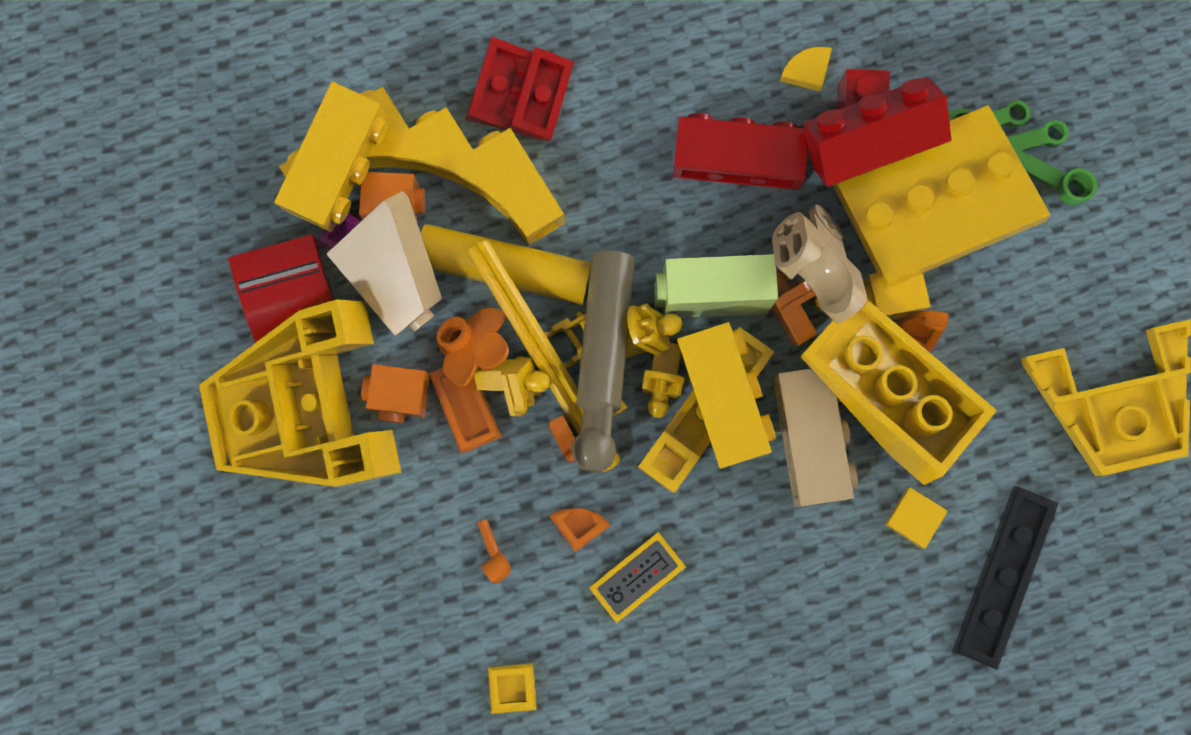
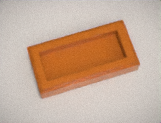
[429,368,502,454]

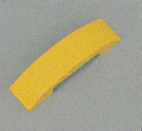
[638,327,775,494]

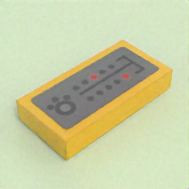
[589,532,686,623]

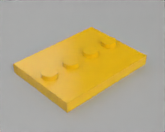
[832,105,1051,289]

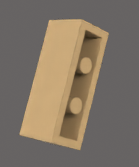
[773,369,858,507]

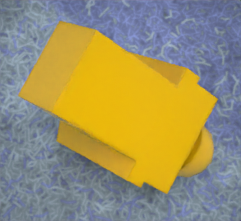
[626,303,683,358]
[642,343,685,418]
[473,356,551,417]

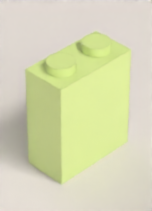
[654,254,778,318]

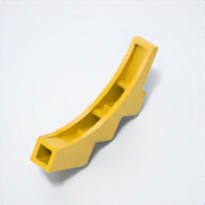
[279,86,565,245]

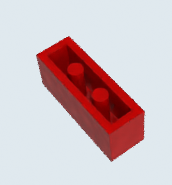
[803,76,952,187]
[672,113,808,190]

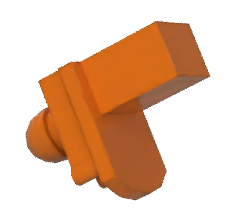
[771,270,818,345]

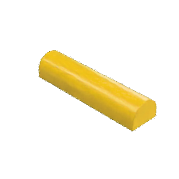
[421,224,591,305]

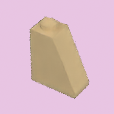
[327,191,442,336]

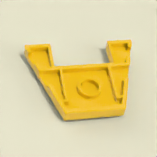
[1021,319,1191,477]

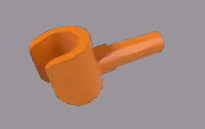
[477,519,511,584]

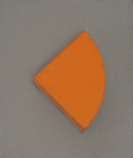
[896,311,949,351]
[548,415,575,463]
[549,508,611,552]

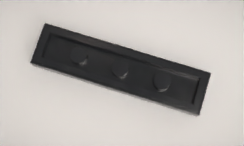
[952,486,1059,670]

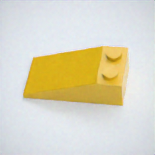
[800,299,997,485]

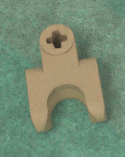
[772,205,867,324]

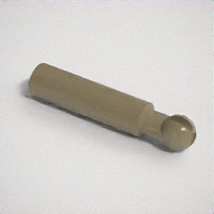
[571,250,635,473]

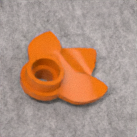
[436,307,509,386]

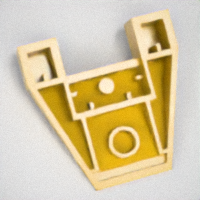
[199,299,402,487]

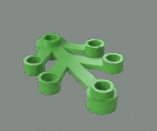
[949,100,1098,206]

